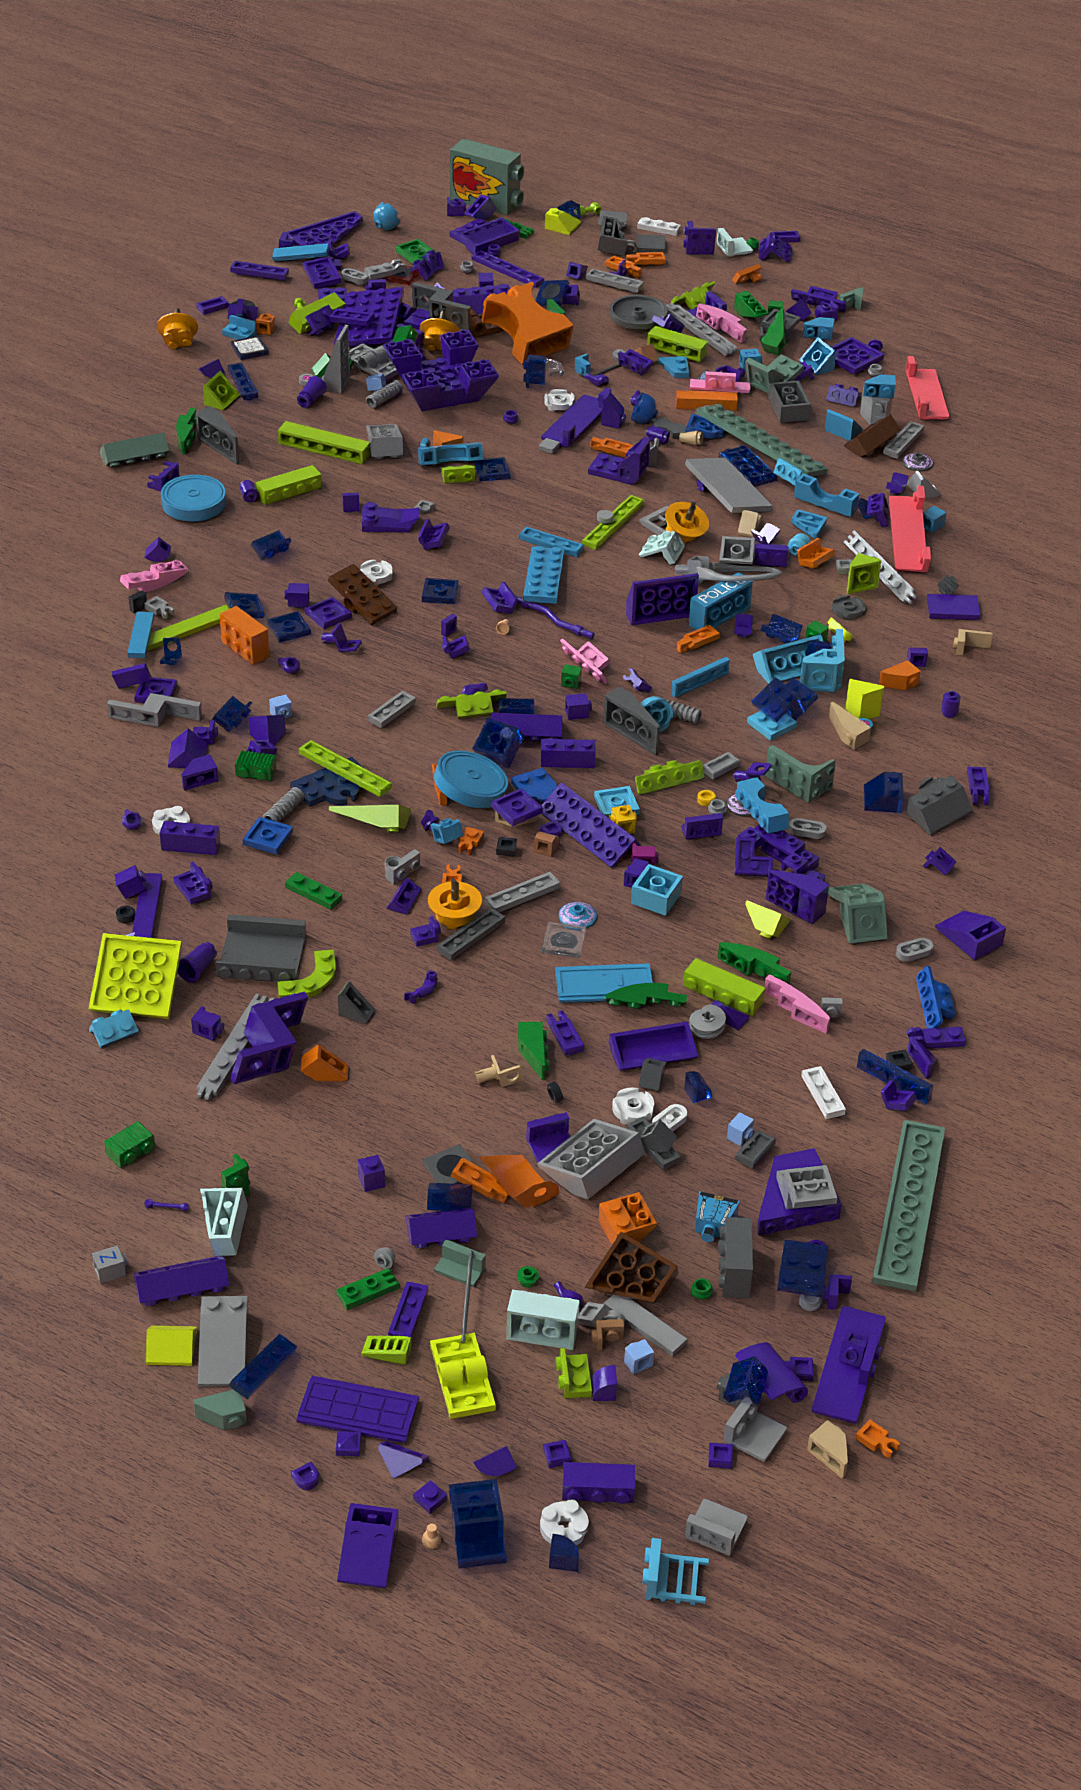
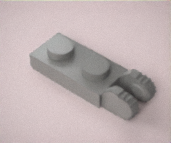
[364,259,406,280]

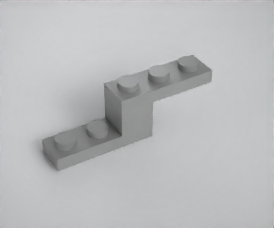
[107,693,202,727]

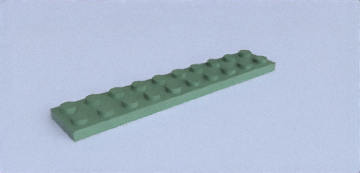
[696,404,828,477]
[872,1120,945,1292]

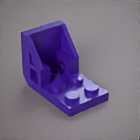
[588,437,651,485]

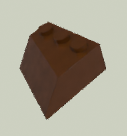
[844,414,901,457]
[585,1232,679,1304]

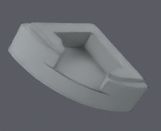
[414,500,435,513]

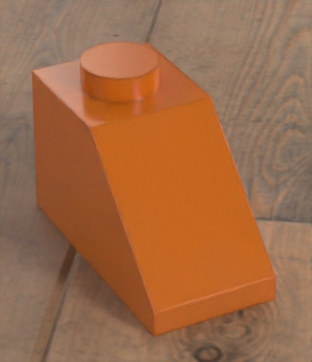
[879,660,921,690]
[301,1044,348,1081]

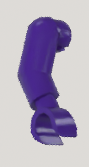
[404,970,438,1004]

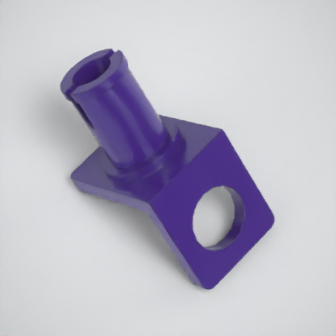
[715,365,746,382]
[321,623,362,652]
[734,762,772,782]

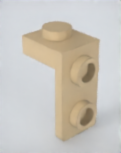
[953,629,993,655]

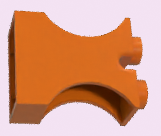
[481,282,574,365]

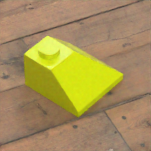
[545,208,582,235]
[745,901,791,939]

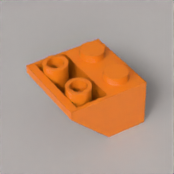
[598,1192,657,1245]

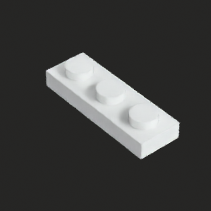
[637,217,681,236]
[801,1066,846,1119]

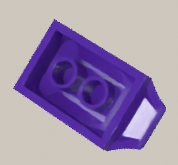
[362,502,419,532]

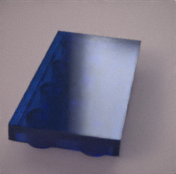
[719,445,778,487]

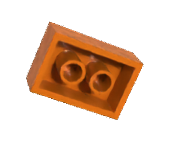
[220,606,270,665]

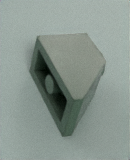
[193,1389,247,1430]

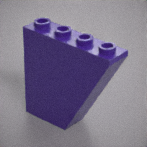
[757,1148,842,1235]

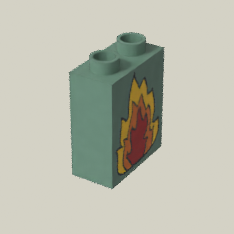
[450,139,525,215]

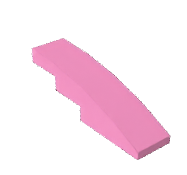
[765,974,830,1034]

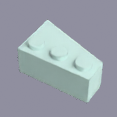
[200,1188,248,1256]

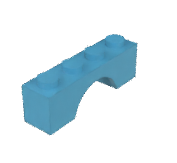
[417,442,483,465]
[794,474,860,517]
[735,778,789,833]

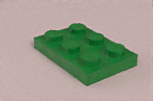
[395,239,436,263]

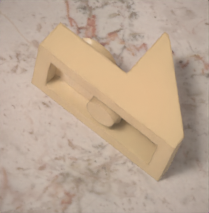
[737,510,762,538]

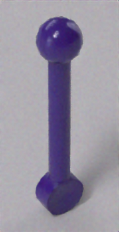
[144,1199,189,1211]

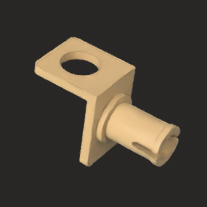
[475,1055,524,1087]

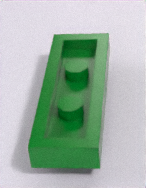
[285,872,342,910]

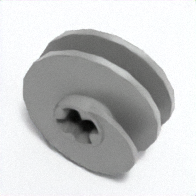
[689,1004,726,1039]

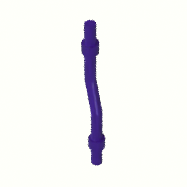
[515,595,595,639]

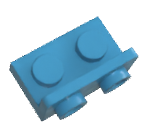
[222,315,257,340]

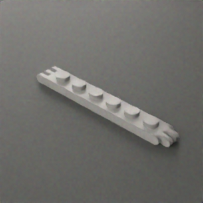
[666,303,738,356]
[844,530,918,604]
[197,993,275,1101]

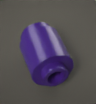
[646,425,670,444]
[239,480,259,502]
[941,691,961,718]

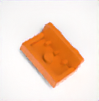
[797,538,835,569]

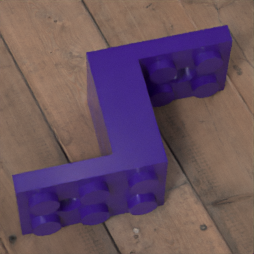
[230,991,308,1085]

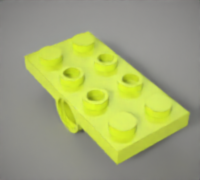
[430,1333,496,1419]

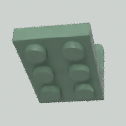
[765,745,836,803]

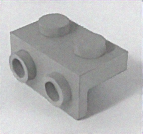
[598,210,628,230]

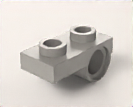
[385,849,420,885]

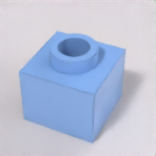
[366,374,386,392]
[269,694,292,718]
[727,1112,754,1146]
[624,1339,654,1375]

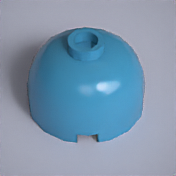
[373,202,401,231]

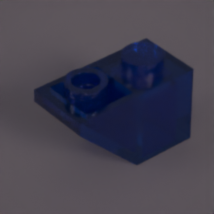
[427,1182,472,1211]

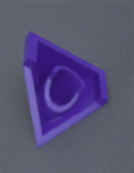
[249,715,286,746]

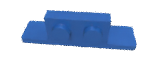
[916,965,956,1028]

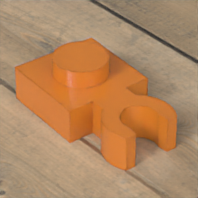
[458,827,484,855]
[442,864,462,883]
[855,1419,900,1458]

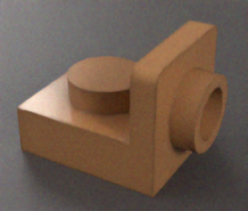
[591,1319,624,1352]

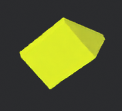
[845,679,884,719]
[146,1325,197,1366]

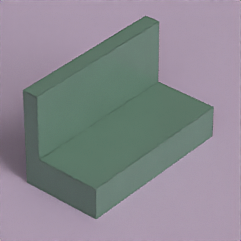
[434,1240,486,1288]

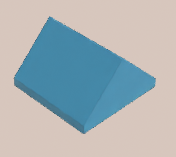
[799,337,836,375]
[825,409,863,440]

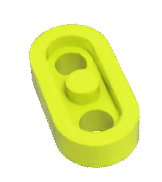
[827,617,854,642]

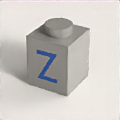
[92,1245,128,1284]

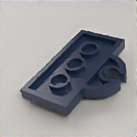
[290,757,364,807]

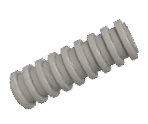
[366,380,403,408]
[657,696,702,724]
[263,787,304,823]

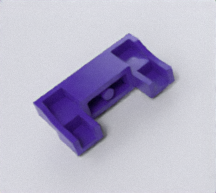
[738,824,819,874]

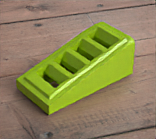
[361,1336,412,1365]

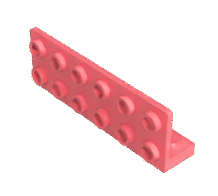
[906,356,949,420]
[889,486,931,572]

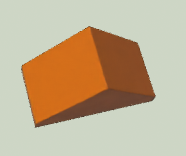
[433,430,463,446]

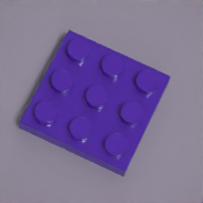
[831,337,884,374]

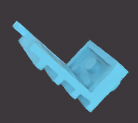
[642,1538,709,1605]

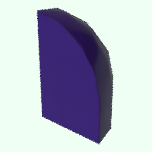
[198,359,225,378]
[473,1446,517,1476]

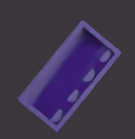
[459,217,520,254]
[608,1021,698,1071]

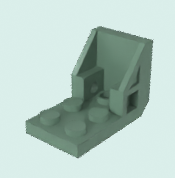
[745,354,804,394]
[828,883,887,943]

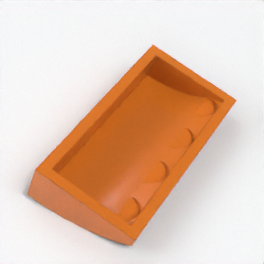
[676,390,738,411]

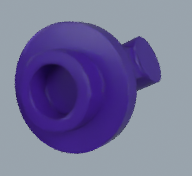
[421,810,440,831]

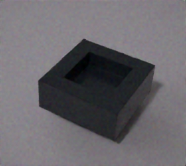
[128,591,147,613]
[496,837,517,856]
[886,1049,913,1073]

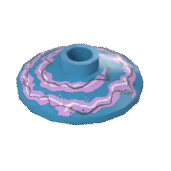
[559,902,597,929]

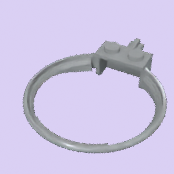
[675,556,782,583]

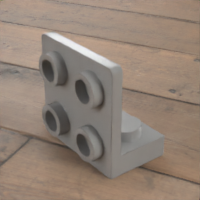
[724,1392,787,1462]
[685,1499,748,1556]

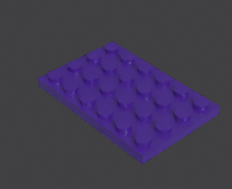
[334,287,404,346]

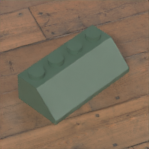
[99,433,169,467]

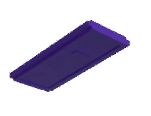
[296,1375,419,1444]

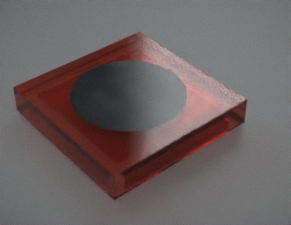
[383,265,419,286]

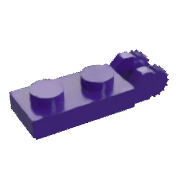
[967,767,990,805]
[546,1010,584,1056]
[906,1027,966,1049]

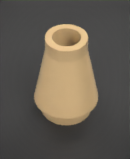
[679,430,703,446]

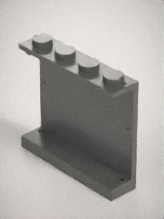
[216,914,306,982]

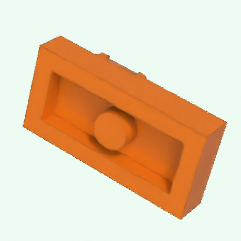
[732,264,762,284]

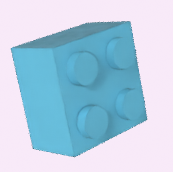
[631,864,683,916]

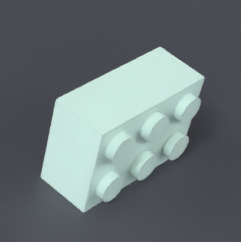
[506,1290,579,1350]

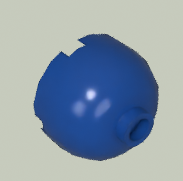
[631,392,658,424]

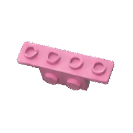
[690,372,750,394]
[560,638,611,684]

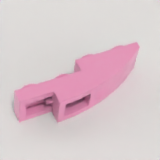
[696,304,747,343]
[120,560,188,592]

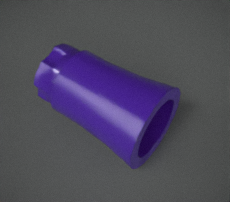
[297,376,327,408]
[177,942,217,983]

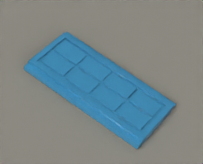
[555,963,653,1003]

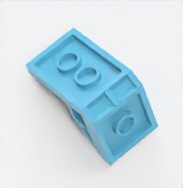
[800,629,845,692]

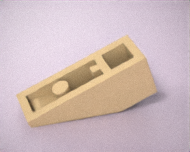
[829,702,871,750]

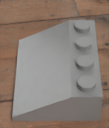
[537,1119,645,1199]

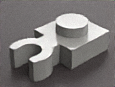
[144,596,175,619]

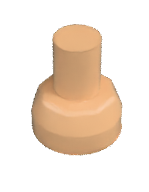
[496,619,510,635]
[422,1523,442,1549]

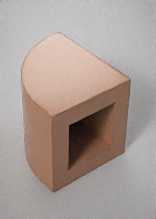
[634,344,658,362]
[534,831,560,857]

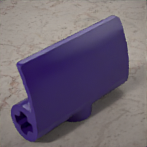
[735,1342,808,1403]

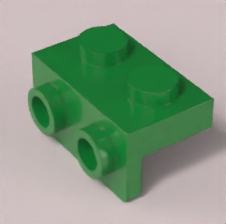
[221,1153,251,1197]

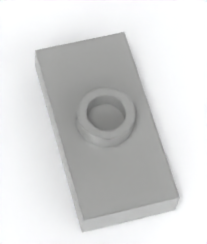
[703,752,740,779]

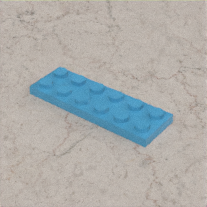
[523,546,564,604]

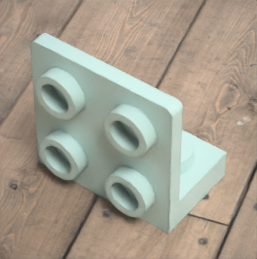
[717,228,753,257]
[639,531,685,565]

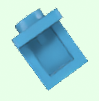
[575,354,591,377]

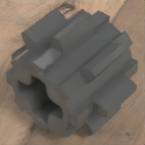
[937,575,959,595]

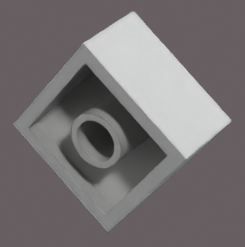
[860,388,893,425]
[719,536,755,564]

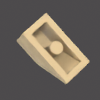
[807,1420,848,1479]

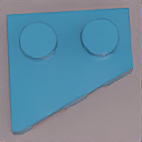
[658,356,689,378]
[791,509,828,539]

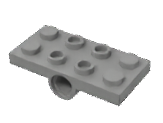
[349,343,398,381]

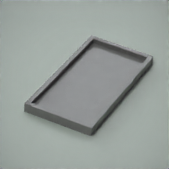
[685,458,773,513]

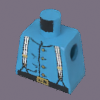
[695,1191,740,1242]

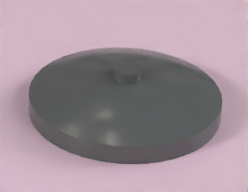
[610,295,668,329]

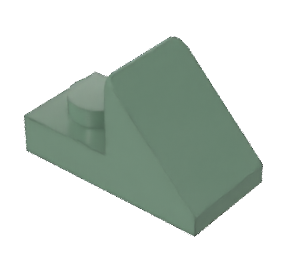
[839,287,863,310]

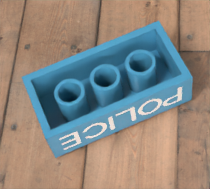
[689,572,753,630]

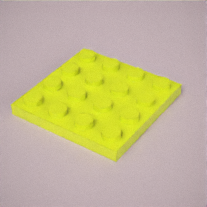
[88,933,182,1019]

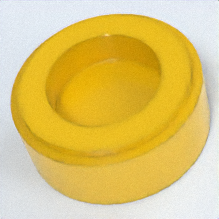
[697,790,716,807]

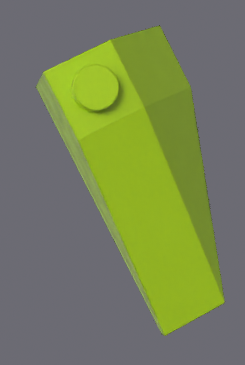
[329,805,411,832]

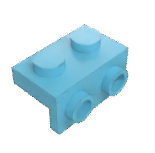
[774,458,803,486]
[89,1009,139,1048]

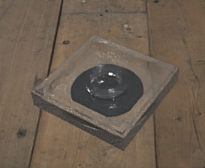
[542,922,586,958]

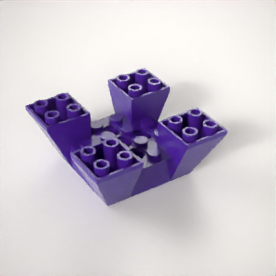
[383,330,499,411]

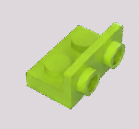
[441,465,476,483]
[556,1348,592,1399]

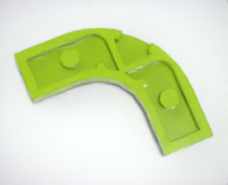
[278,949,336,998]

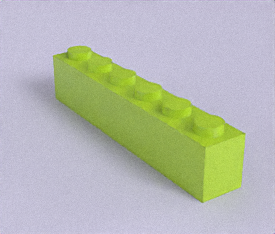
[278,421,371,465]

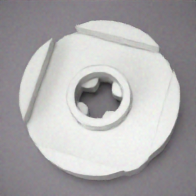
[544,389,575,412]
[360,560,392,586]
[152,806,190,835]
[612,1087,654,1125]
[540,1500,589,1548]

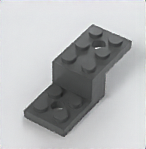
[412,282,472,333]

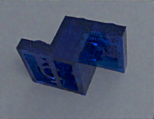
[751,677,818,722]
[777,1239,828,1297]
[449,1479,507,1569]

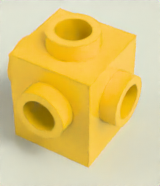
[609,805,637,834]

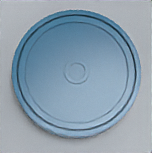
[161,475,226,521]
[434,750,508,808]

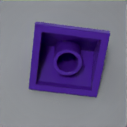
[168,728,208,768]

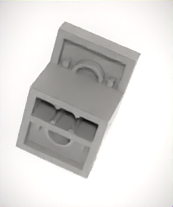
[776,1165,837,1209]

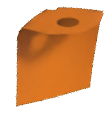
[479,1155,560,1207]

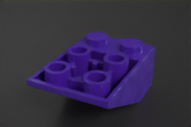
[766,869,829,925]
[935,911,1006,960]
[337,1503,399,1589]

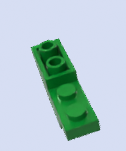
[176,407,197,455]
[717,942,791,985]
[604,983,687,1009]

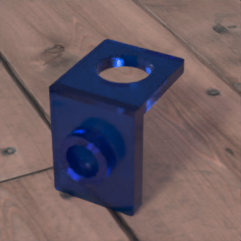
[557,200,581,220]
[160,637,182,665]

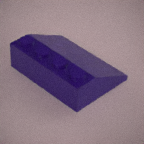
[626,573,699,625]

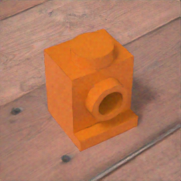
[256,313,276,335]

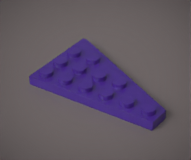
[287,211,363,260]

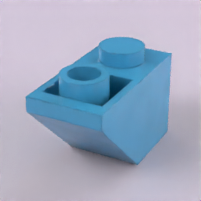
[803,317,834,340]
[863,374,896,398]

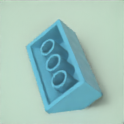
[753,634,825,684]

